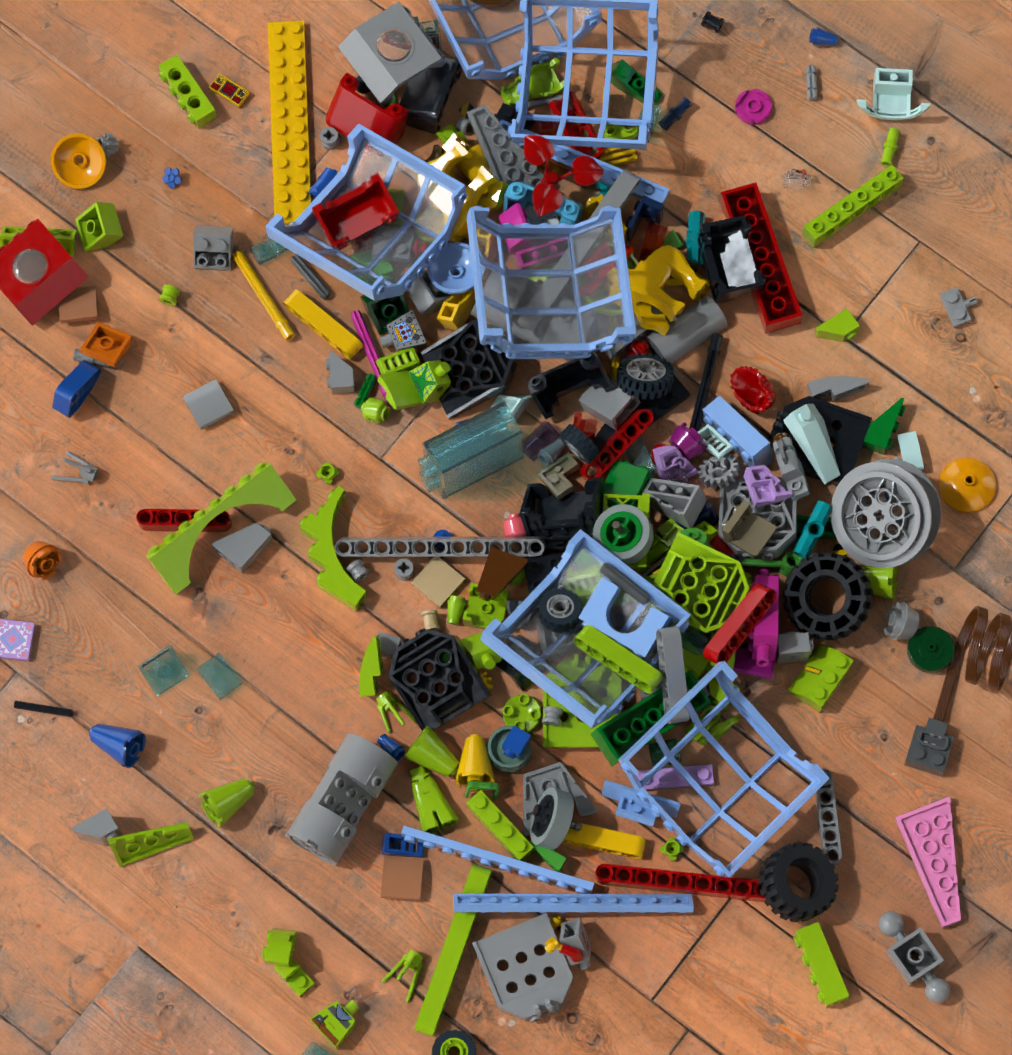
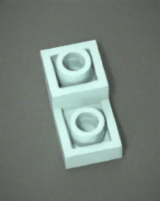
[897,431,924,470]

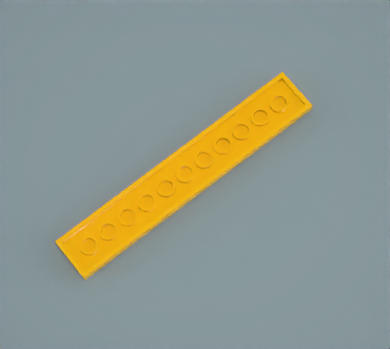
[268,20,311,225]

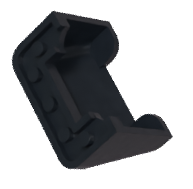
[399,56,462,135]
[697,215,766,304]
[528,352,615,420]
[520,478,604,541]

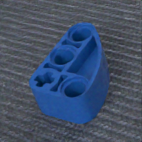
[52,360,101,418]

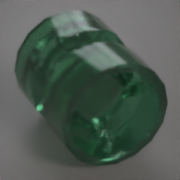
[648,738,681,767]

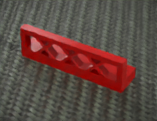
[548,91,606,159]

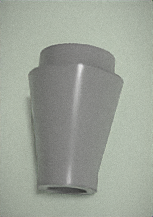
[538,439,565,466]

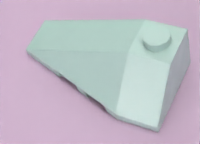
[783,403,840,484]

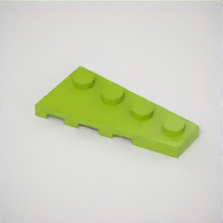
[108,822,194,867]

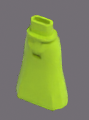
[410,766,459,834]

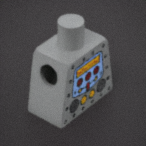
[379,310,426,352]

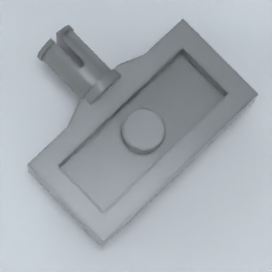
[940,287,978,329]

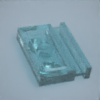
[196,652,242,700]

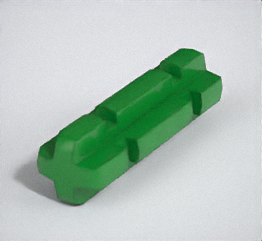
[354,373,377,409]

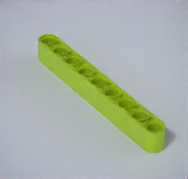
[414,864,492,1037]

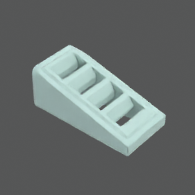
[698,424,734,460]

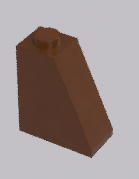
[476,547,528,601]

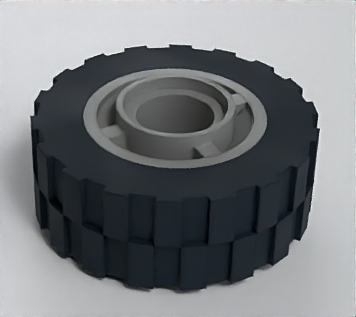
[559,424,600,464]
[539,588,582,633]

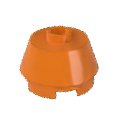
[23,541,62,579]

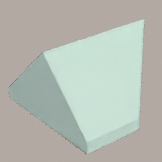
[489,394,533,425]

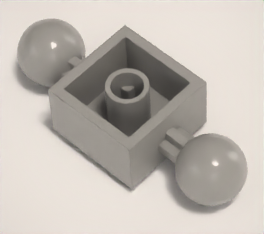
[878,911,951,1004]

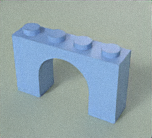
[579,577,672,659]

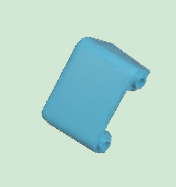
[503,182,584,225]

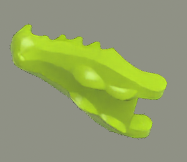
[501,58,571,105]

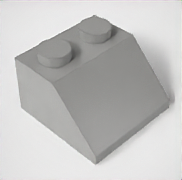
[406,270,452,315]
[72,808,122,846]

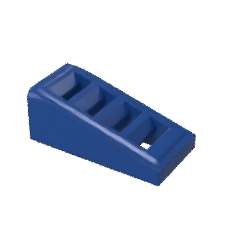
[381,833,424,858]

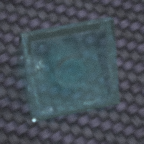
[138,645,189,696]

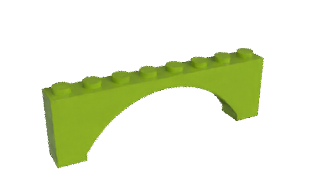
[145,462,297,594]

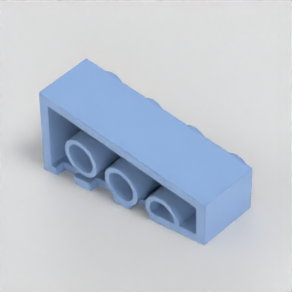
[702,395,774,467]

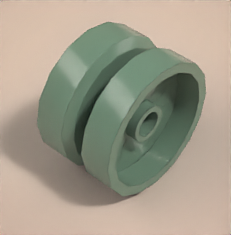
[488,726,531,774]

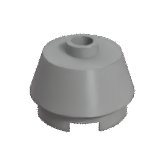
[884,602,919,639]

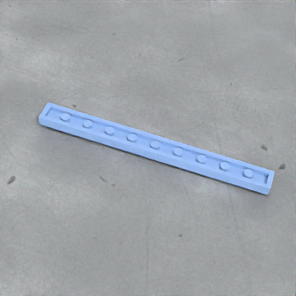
[500,119,670,204]
[401,826,594,894]

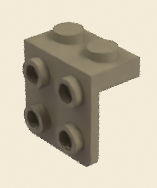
[722,500,776,557]

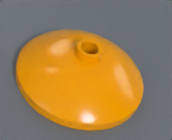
[50,133,106,189]
[938,457,996,513]

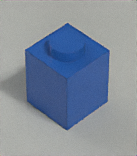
[502,726,531,759]

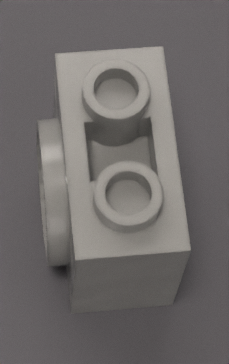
[776,632,813,664]

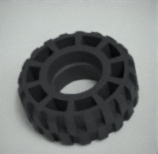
[783,552,873,640]

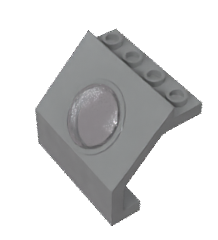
[338,2,446,103]

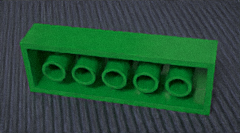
[591,670,711,767]

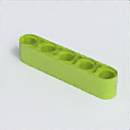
[573,624,663,694]

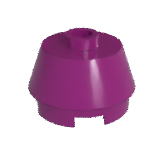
[669,422,707,460]

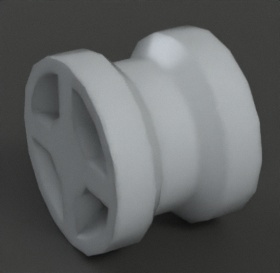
[320,127,339,150]
[394,558,414,581]
[346,559,370,583]
[542,706,563,726]

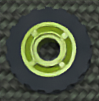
[432,1030,476,1055]

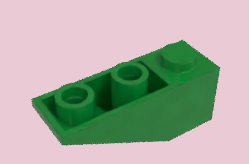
[604,59,663,107]
[862,398,906,455]

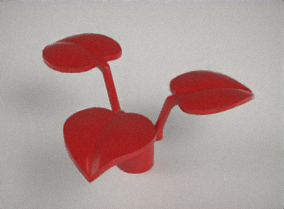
[523,135,604,217]

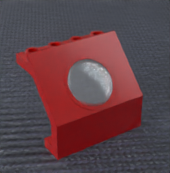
[0,219,89,326]

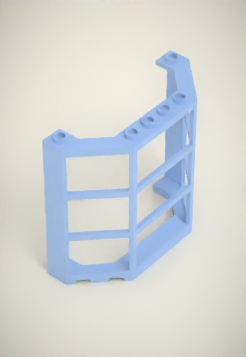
[508,0,659,150]
[618,661,830,878]

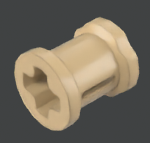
[421,610,440,631]

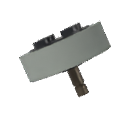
[530,787,582,850]

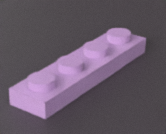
[636,764,714,791]

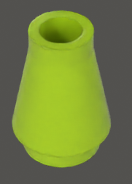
[447,596,466,625]

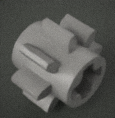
[97,133,119,157]

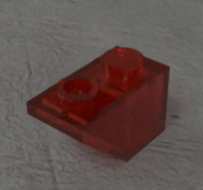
[638,223,668,263]

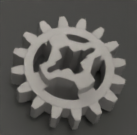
[698,454,740,489]

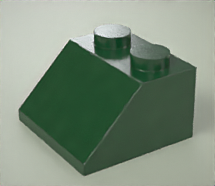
[360,280,410,335]

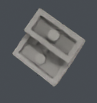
[182,379,234,430]

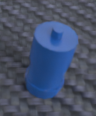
[308,167,337,199]

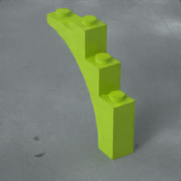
[299,486,367,612]

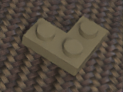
[537,453,580,500]

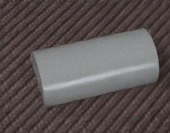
[644,295,727,364]

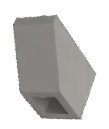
[326,352,355,394]

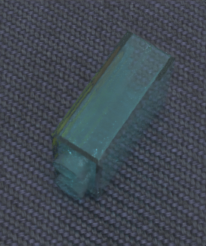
[417,401,524,499]

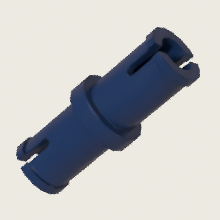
[658,97,692,131]

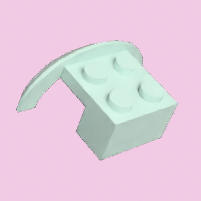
[857,68,930,120]

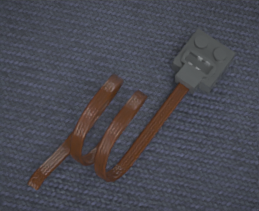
[904,606,1012,777]

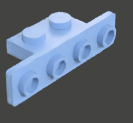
[602,780,681,827]

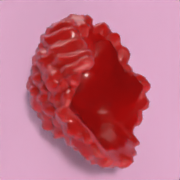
[730,366,776,414]

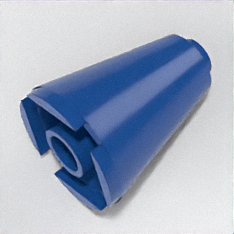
[89,724,146,768]

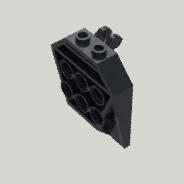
[418,320,517,420]
[769,396,872,485]
[388,628,492,731]

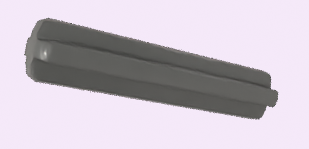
[290,254,330,299]
[600,562,650,605]

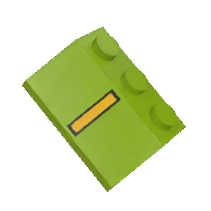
[787,644,854,713]

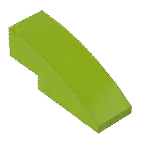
[359,634,384,697]

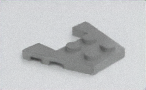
[523,762,597,837]

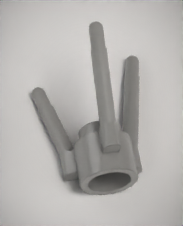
[51,451,99,485]

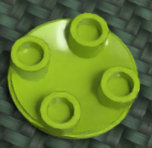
[502,693,541,732]

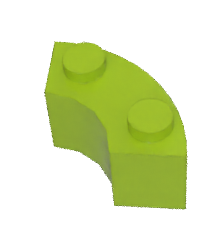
[262,928,297,967]

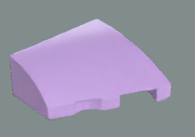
[652,446,698,481]
[743,465,792,507]

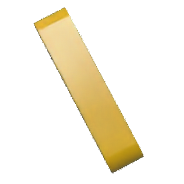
[283,289,363,360]
[562,823,646,859]

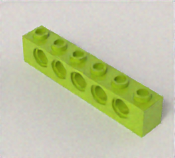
[802,165,904,248]

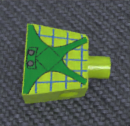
[409,360,451,404]

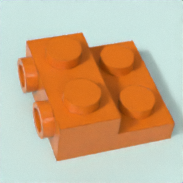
[80,322,132,367]

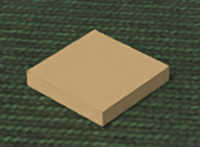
[411,557,465,608]

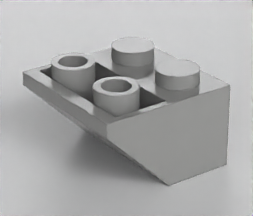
[193,225,233,270]

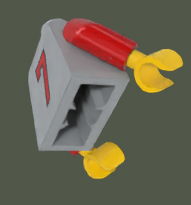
[545,915,591,970]

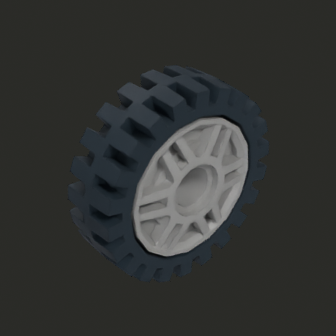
[617,353,674,399]

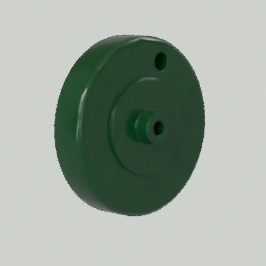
[907,626,954,673]

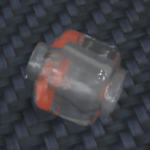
[784,169,811,193]

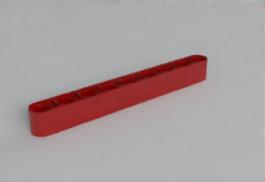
[595,864,766,902]

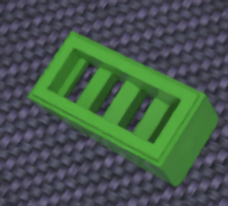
[530,841,566,873]

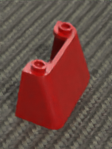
[326,73,408,156]
[312,173,400,250]

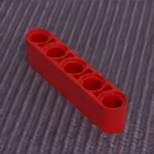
[580,409,654,480]
[136,509,232,532]
[703,584,777,664]

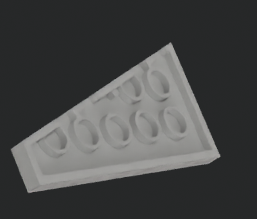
[466,105,544,207]

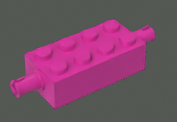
[748,569,779,667]

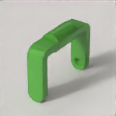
[465,781,499,800]

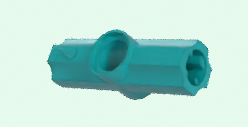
[686,211,705,267]
[793,500,832,558]

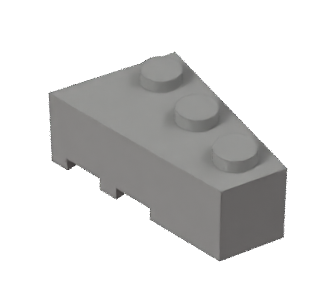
[642,478,707,528]

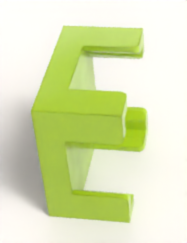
[463,583,509,630]

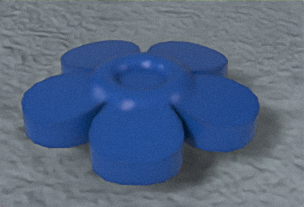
[162,167,182,188]

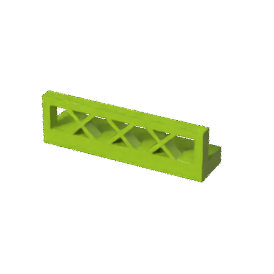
[0,226,77,256]

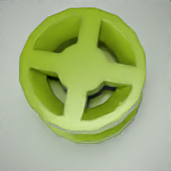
[158,285,181,306]

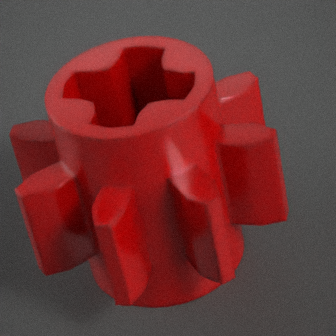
[627,341,649,357]

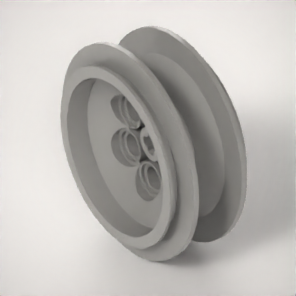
[831,459,942,568]

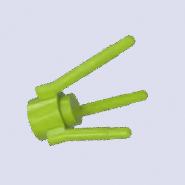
[376,691,416,733]
[382,950,423,1003]

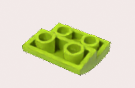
[377,369,426,410]

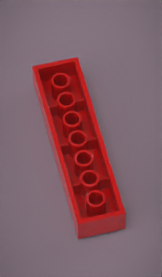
[720,182,803,334]

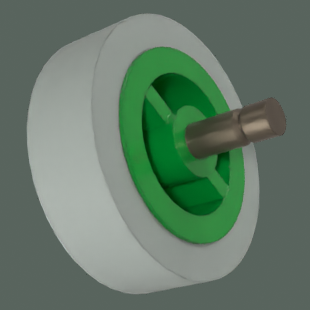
[593,504,654,565]

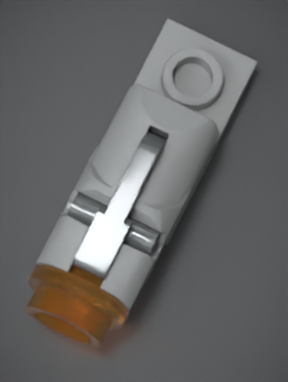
[772,433,810,501]

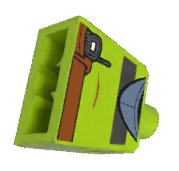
[310,999,359,1049]

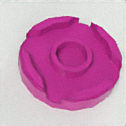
[735,89,772,125]

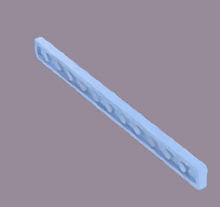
[453,894,694,913]

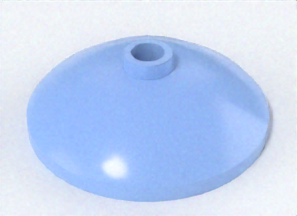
[427,242,483,294]

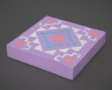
[0,619,35,662]

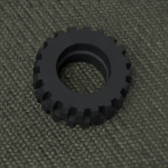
[759,842,839,922]

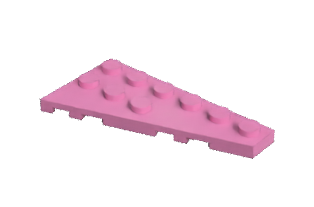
[895,796,961,928]

